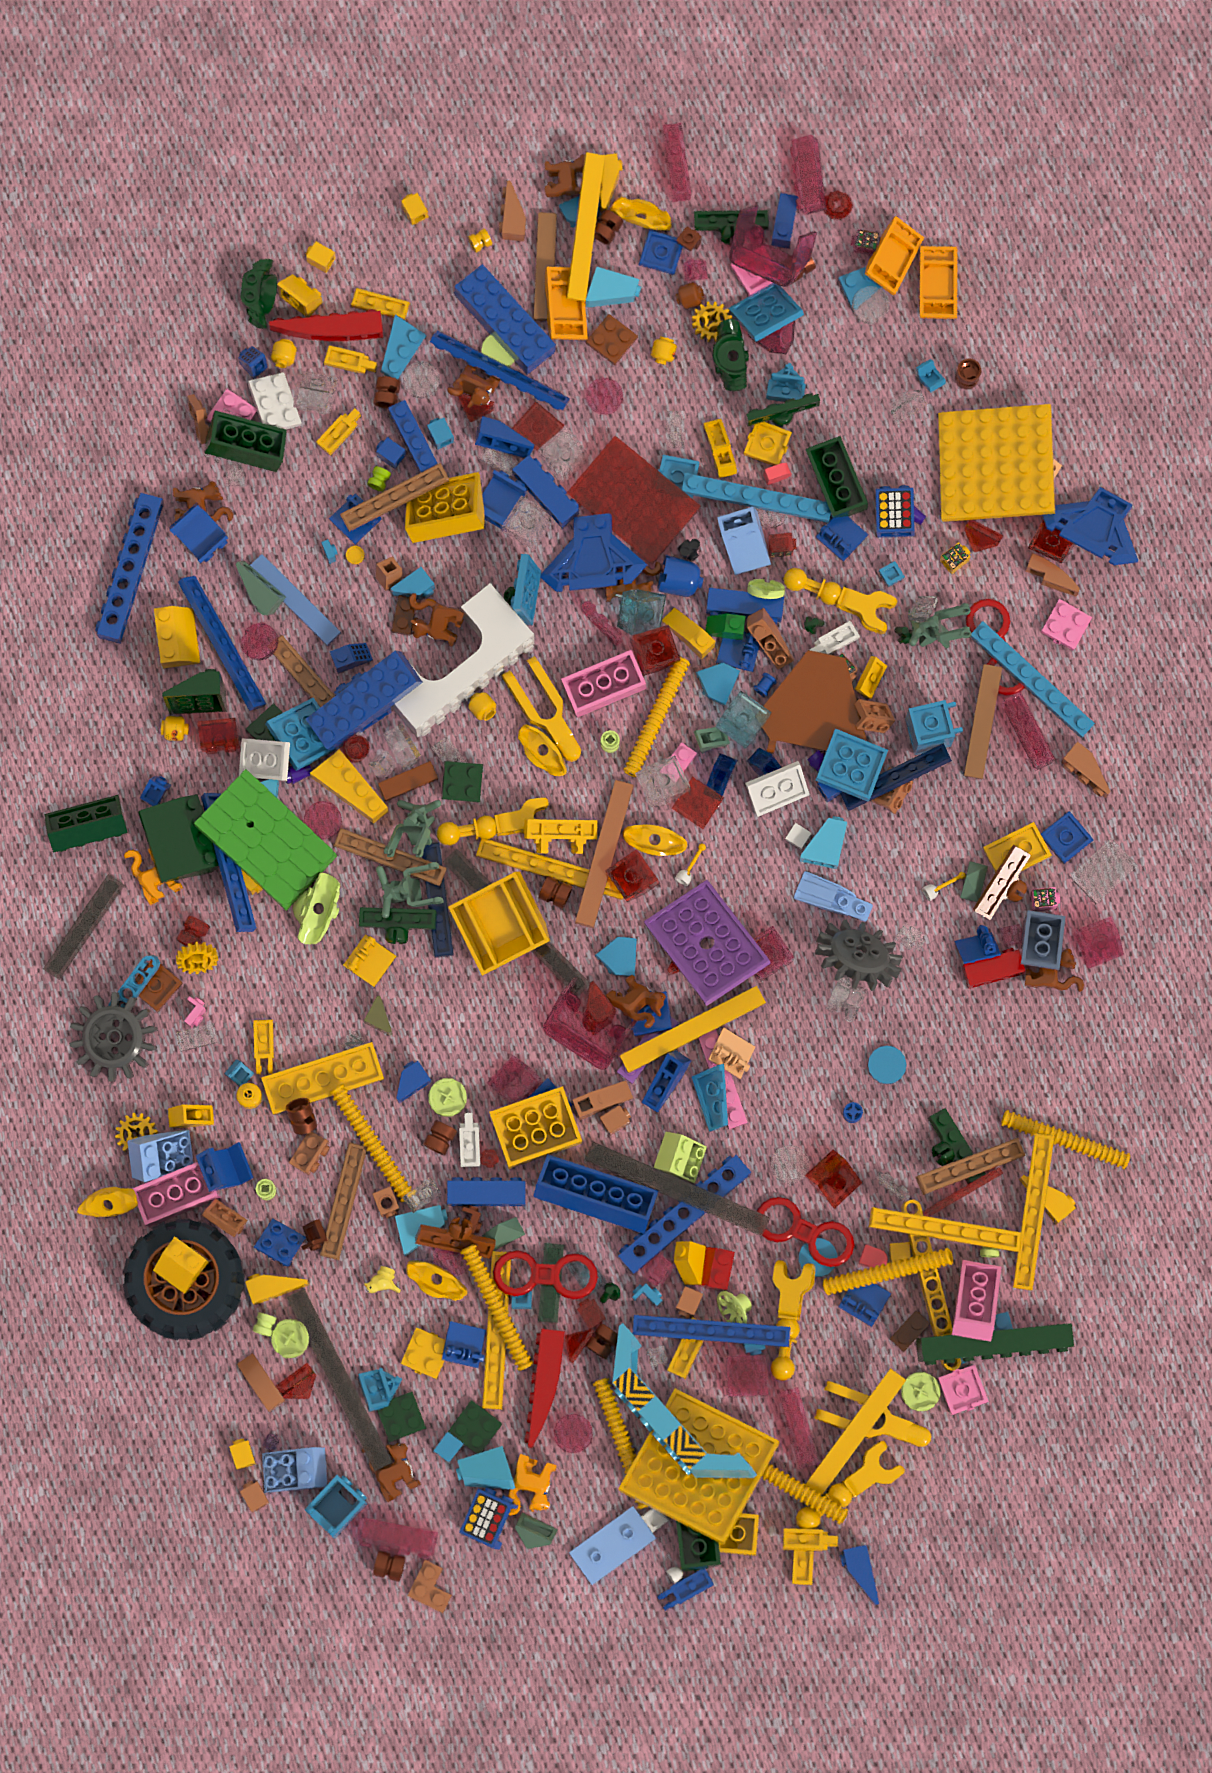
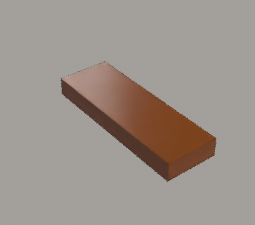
[378,761,438,801]

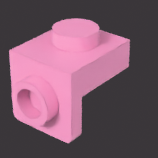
[184,996,206,1028]

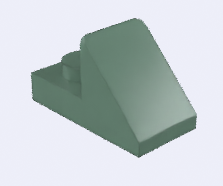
[694,726,730,754]

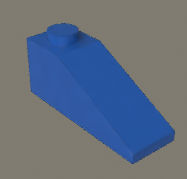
[771,193,799,249]
[475,416,534,458]
[642,1050,692,1112]
[840,1545,879,1605]

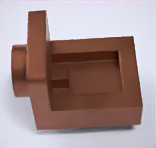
[676,226,702,251]
[461,1205,482,1235]
[301,1219,328,1251]

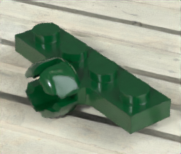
[694,210,769,245]
[745,393,820,427]
[359,907,437,944]
[928,1108,986,1185]

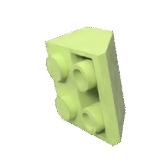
[653,1132,707,1183]

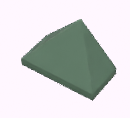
[960,861,988,902]
[482,1217,525,1251]
[515,1513,558,1549]

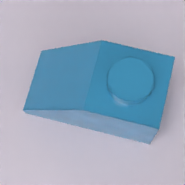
[391,567,435,600]

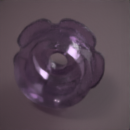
[262,1433,279,1452]

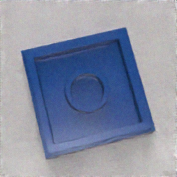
[639,230,683,275]
[1041,811,1094,864]

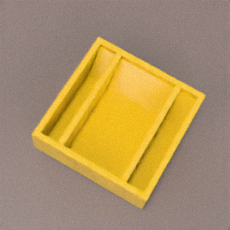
[448,872,550,976]

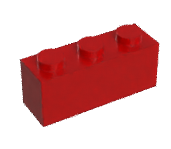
[962,948,1025,989]

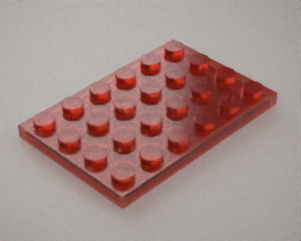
[567,436,701,565]

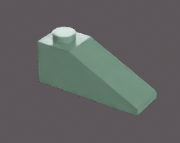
[235,561,286,615]

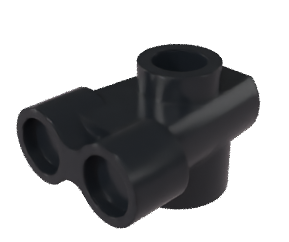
[677,539,700,562]

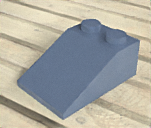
[1021,910,1066,970]

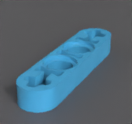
[108,955,160,1007]

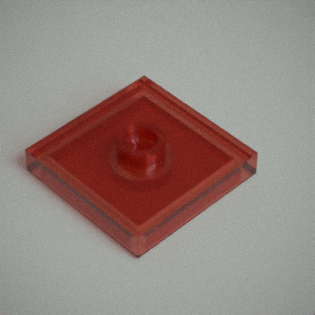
[511,401,564,454]
[672,776,725,829]

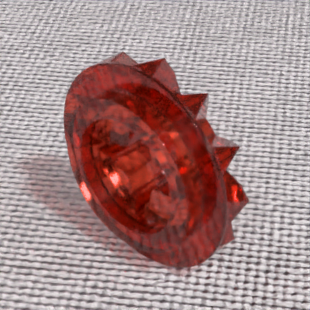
[823,190,853,220]

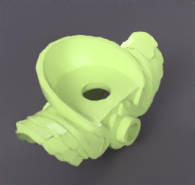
[293,873,340,944]

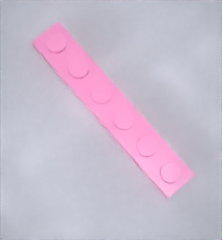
[698,1029,747,1129]

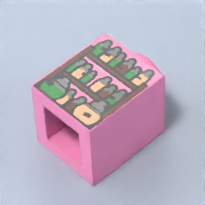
[1031,887,1060,911]

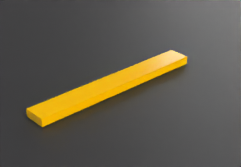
[566,152,604,302]
[476,838,628,900]
[620,986,766,1073]
[1013,1133,1055,1291]
[868,1207,1021,1252]
[482,1251,511,1410]
[805,1368,907,1496]

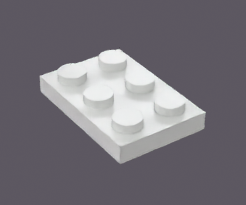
[248,372,301,429]
[239,738,290,781]
[745,761,810,817]

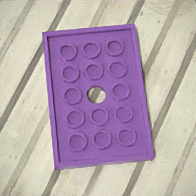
[644,880,771,1006]

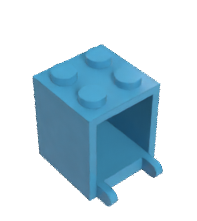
[905,700,963,755]
[304,1475,368,1538]

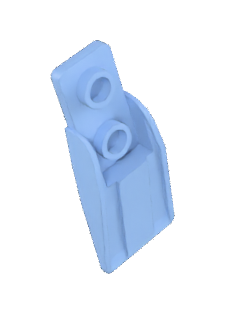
[794,871,873,922]

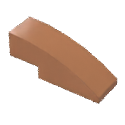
[1025,553,1080,597]
[237,1353,285,1412]

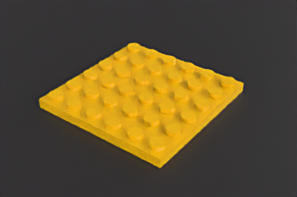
[938,404,1055,522]
[618,1388,780,1545]

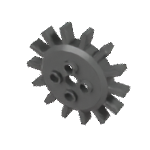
[815,919,903,991]
[69,992,158,1082]

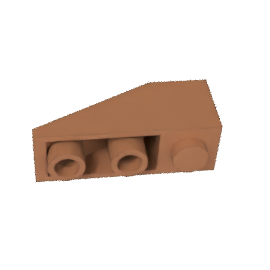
[499,180,526,241]
[747,608,794,669]
[1061,741,1110,798]
[572,1080,633,1120]

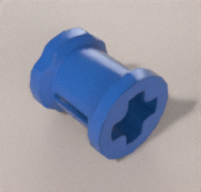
[753,672,777,698]

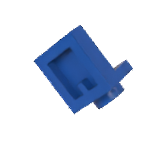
[140,776,171,806]

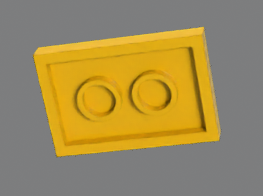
[983,822,1052,873]

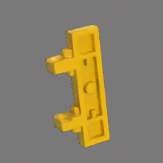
[524,819,597,854]

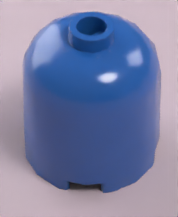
[657,555,704,597]

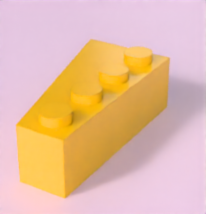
[310,749,389,823]

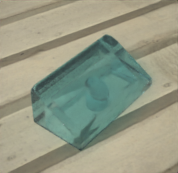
[566,1252,608,1296]

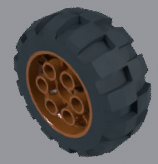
[123,1219,244,1341]

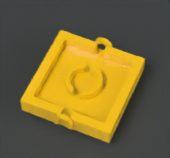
[743,422,792,466]
[400,1327,445,1379]

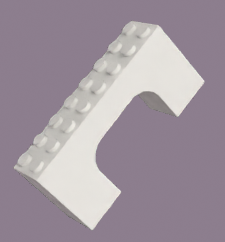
[391,583,534,738]

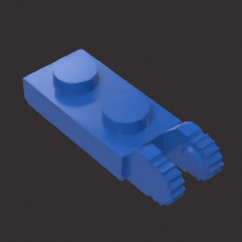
[657,1569,714,1611]

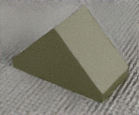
[364,995,393,1036]

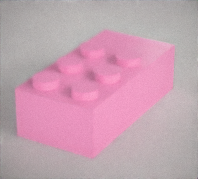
[561,650,647,718]
[133,1162,221,1227]
[952,1260,1001,1342]

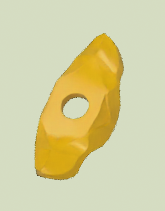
[610,197,671,231]
[518,724,567,776]
[623,824,687,856]
[77,1187,138,1217]
[406,1260,468,1301]

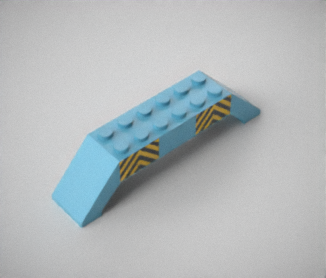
[612,1323,757,1478]

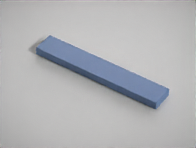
[250,554,341,646]

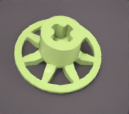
[717,1291,752,1324]

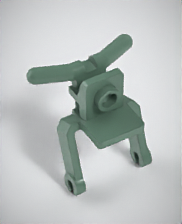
[908,603,971,649]
[384,800,441,857]
[376,862,444,918]

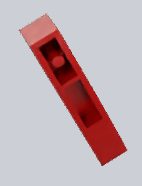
[269,309,383,341]
[525,1329,565,1448]

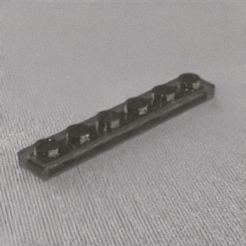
[43,874,125,980]

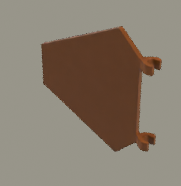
[755,650,867,754]

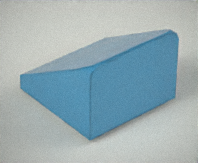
[224,1059,254,1087]

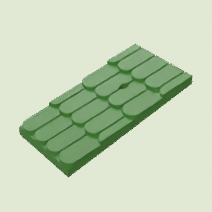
[194,769,337,911]

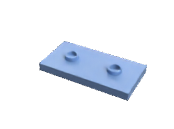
[569,1506,656,1585]

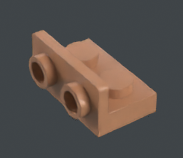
[855,699,895,733]
[871,767,913,814]
[289,1131,330,1176]
[202,1199,248,1237]

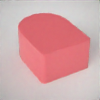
[763,463,792,486]
[859,1245,888,1268]

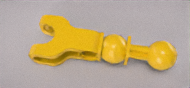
[783,568,898,634]
[436,798,549,846]
[770,1260,815,1381]
[796,1441,905,1529]

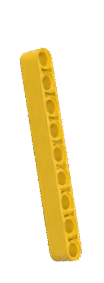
[901,1200,961,1370]

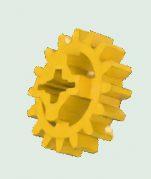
[692,301,732,342]
[176,942,218,975]
[115,1113,158,1152]

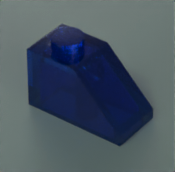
[747,748,782,777]
[703,753,738,801]

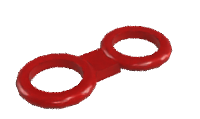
[965,599,1025,696]
[755,1197,855,1267]
[493,1250,598,1300]

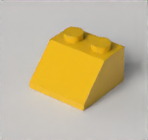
[277,274,323,318]
[153,1237,208,1294]
[718,1513,759,1556]

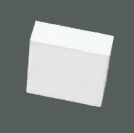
[785,823,811,850]
[641,1508,668,1533]

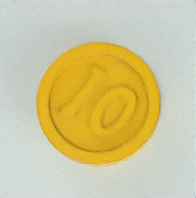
[346,546,365,565]

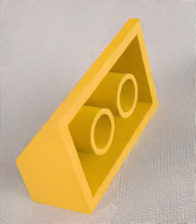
[154,606,200,669]

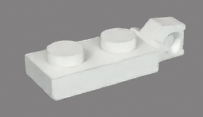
[810,621,860,655]
[459,1113,480,1167]

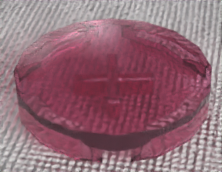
[586,378,623,415]
[241,623,279,661]
[304,801,342,840]
[433,1248,469,1277]
[554,1414,593,1454]

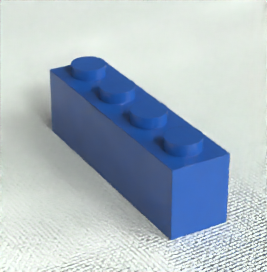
[388,400,438,473]
[512,455,579,528]
[706,588,784,624]
[447,1177,526,1206]

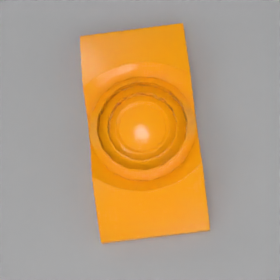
[865,216,924,296]
[919,246,957,319]
[545,267,588,340]

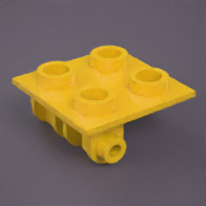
[343,934,397,987]

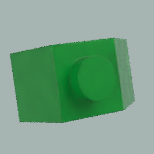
[706,614,746,640]

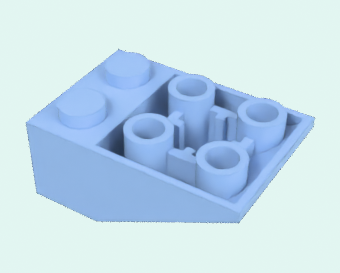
[717,507,771,575]
[127,1129,194,1182]
[262,1447,327,1493]

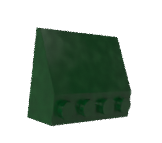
[162,669,227,715]
[138,794,219,883]

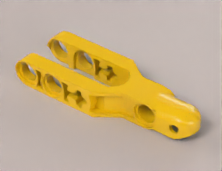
[502,656,581,762]
[814,1381,932,1447]

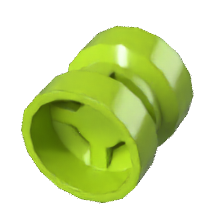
[367,466,391,492]

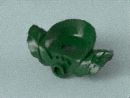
[240,259,277,329]
[712,319,749,391]

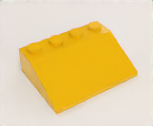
[405,472,485,543]
[489,1086,582,1169]

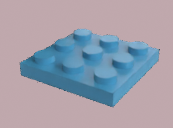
[729,282,804,342]
[511,554,542,626]
[265,697,344,771]
[815,729,888,802]

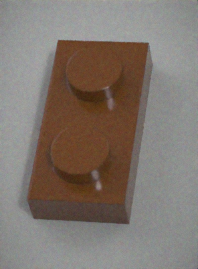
[392,595,417,636]
[889,1311,930,1353]

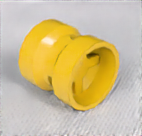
[468,228,492,253]

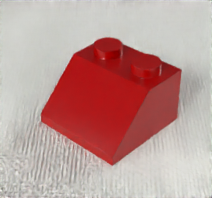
[694,1247,735,1291]

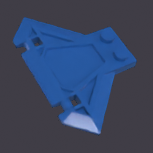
[1042,487,1139,565]
[540,513,647,592]

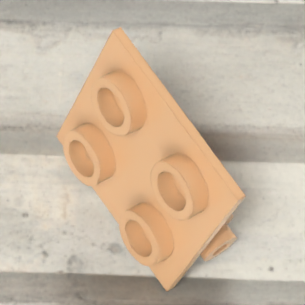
[708,1027,755,1079]

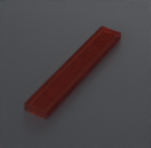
[922,1167,1003,1217]

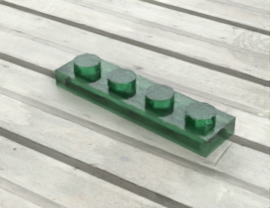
[538,1243,564,1323]

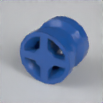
[843,1102,863,1123]

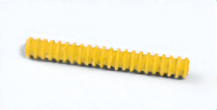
[623,656,690,777]
[329,1084,415,1202]
[1001,1110,1131,1169]
[460,1244,533,1371]
[823,1248,953,1296]
[593,1378,649,1509]
[762,1464,848,1525]

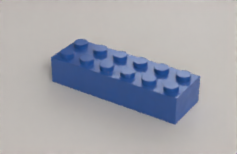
[454,264,556,375]
[306,650,423,750]
[533,1154,658,1234]

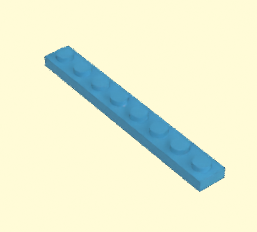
[681,473,831,523]
[971,621,1095,738]

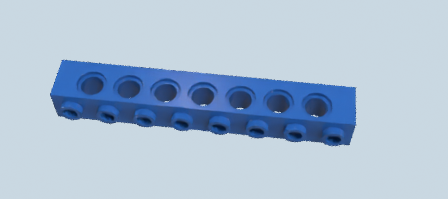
[95,493,164,644]
[618,1155,752,1275]

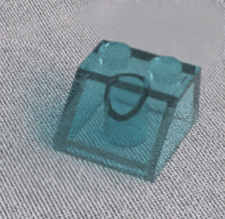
[617,589,666,635]
[715,691,772,749]

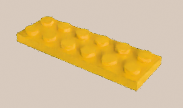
[261,1042,384,1115]

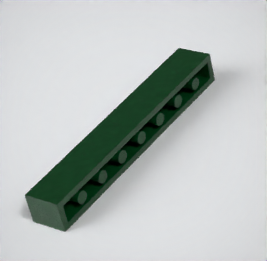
[916,1323,1074,1366]

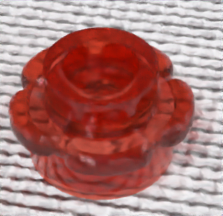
[480,1149,499,1168]

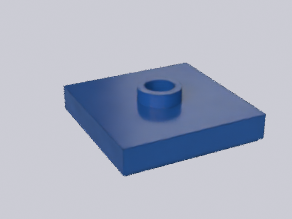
[632,991,672,1036]

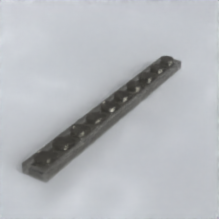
[443,849,591,997]
[585,1142,770,1236]
[287,1289,393,1472]

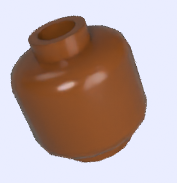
[676,282,704,309]

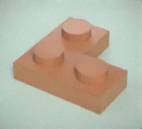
[187,394,209,444]
[408,1560,452,1613]

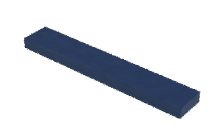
[840,743,952,811]
[422,842,454,958]

